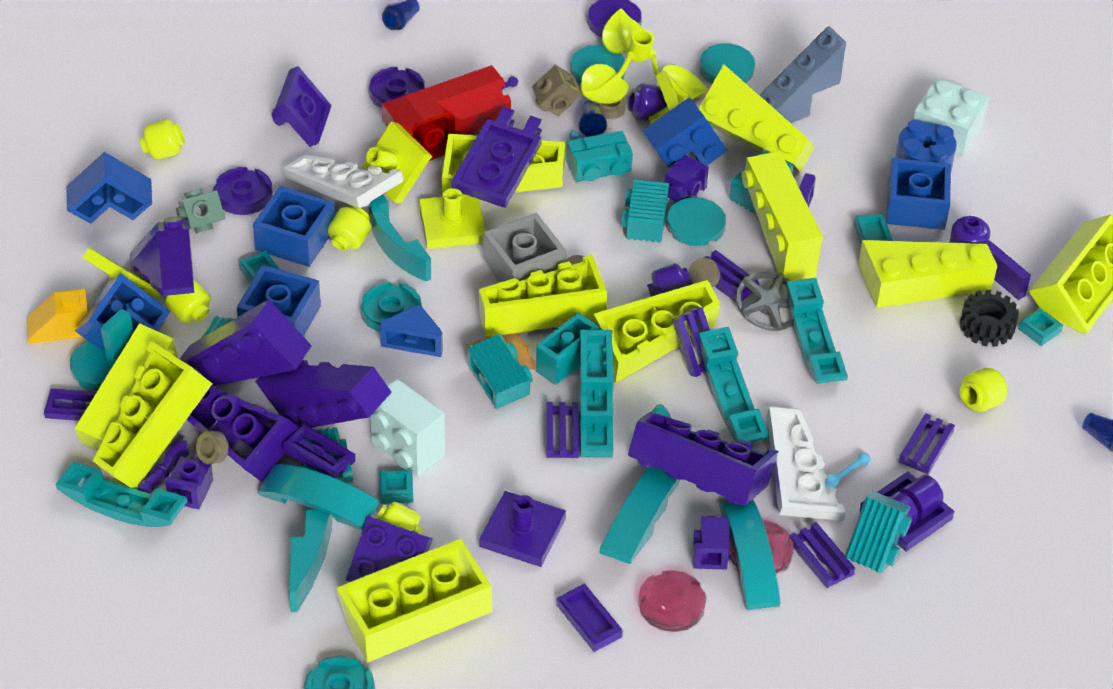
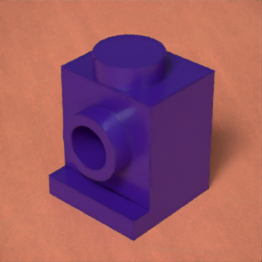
[664,155,709,202]
[165,455,213,510]
[693,516,729,570]

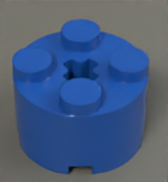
[895,120,957,172]

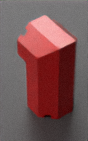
[382,65,511,161]

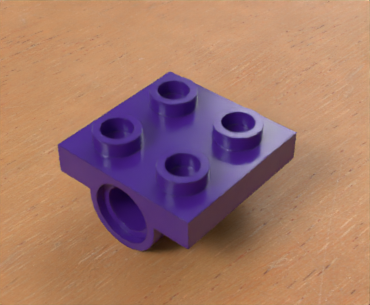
[859,471,955,552]
[345,516,433,582]

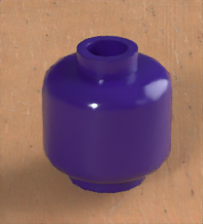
[628,83,667,121]
[949,216,991,244]
[647,263,692,297]

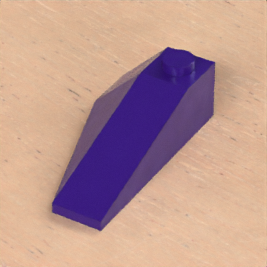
[130,217,195,296]

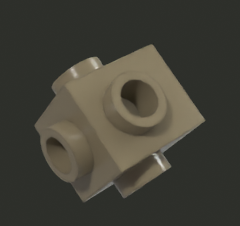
[532,64,582,116]

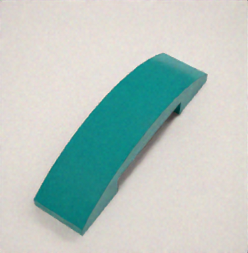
[369,194,431,281]
[786,278,848,384]
[698,326,769,443]
[55,462,187,527]
[257,464,380,530]
[719,500,780,610]

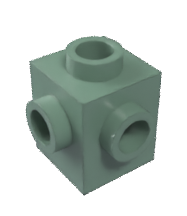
[176,188,225,233]

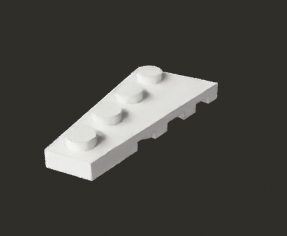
[283,155,404,208]
[766,407,846,521]

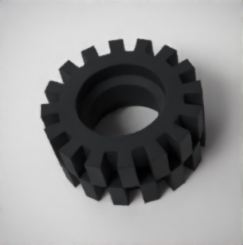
[960,290,1019,347]

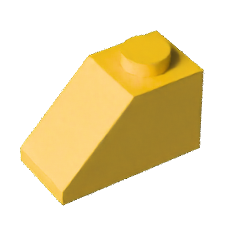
[27,288,89,344]

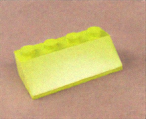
[1029,214,1113,334]
[336,539,492,663]

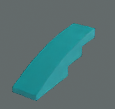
[580,330,613,458]
[599,467,680,564]
[289,510,333,612]

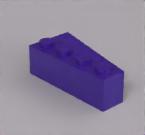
[180,299,312,387]
[255,360,392,428]
[187,386,299,482]
[627,412,779,506]

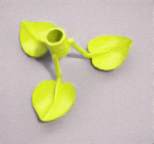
[581,9,707,104]

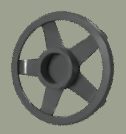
[736,272,793,331]

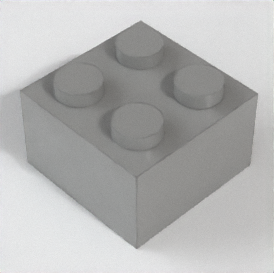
[483,213,566,282]

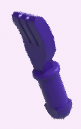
[138,441,189,494]

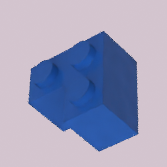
[642,97,728,168]
[66,152,152,224]
[75,273,171,350]

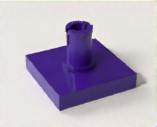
[271,66,332,147]
[479,491,566,567]

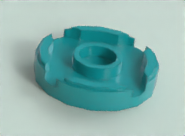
[700,44,755,84]
[570,45,625,84]
[667,197,726,246]
[361,282,422,332]
[70,341,109,391]
[304,656,375,689]

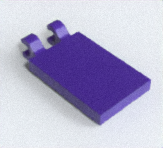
[451,107,542,208]

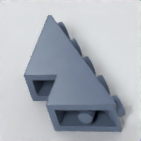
[759,26,846,123]

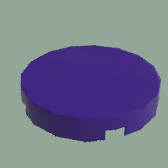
[587,0,642,37]
[369,67,425,108]
[213,167,273,215]

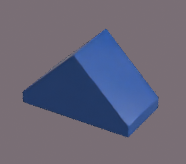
[380,304,443,357]

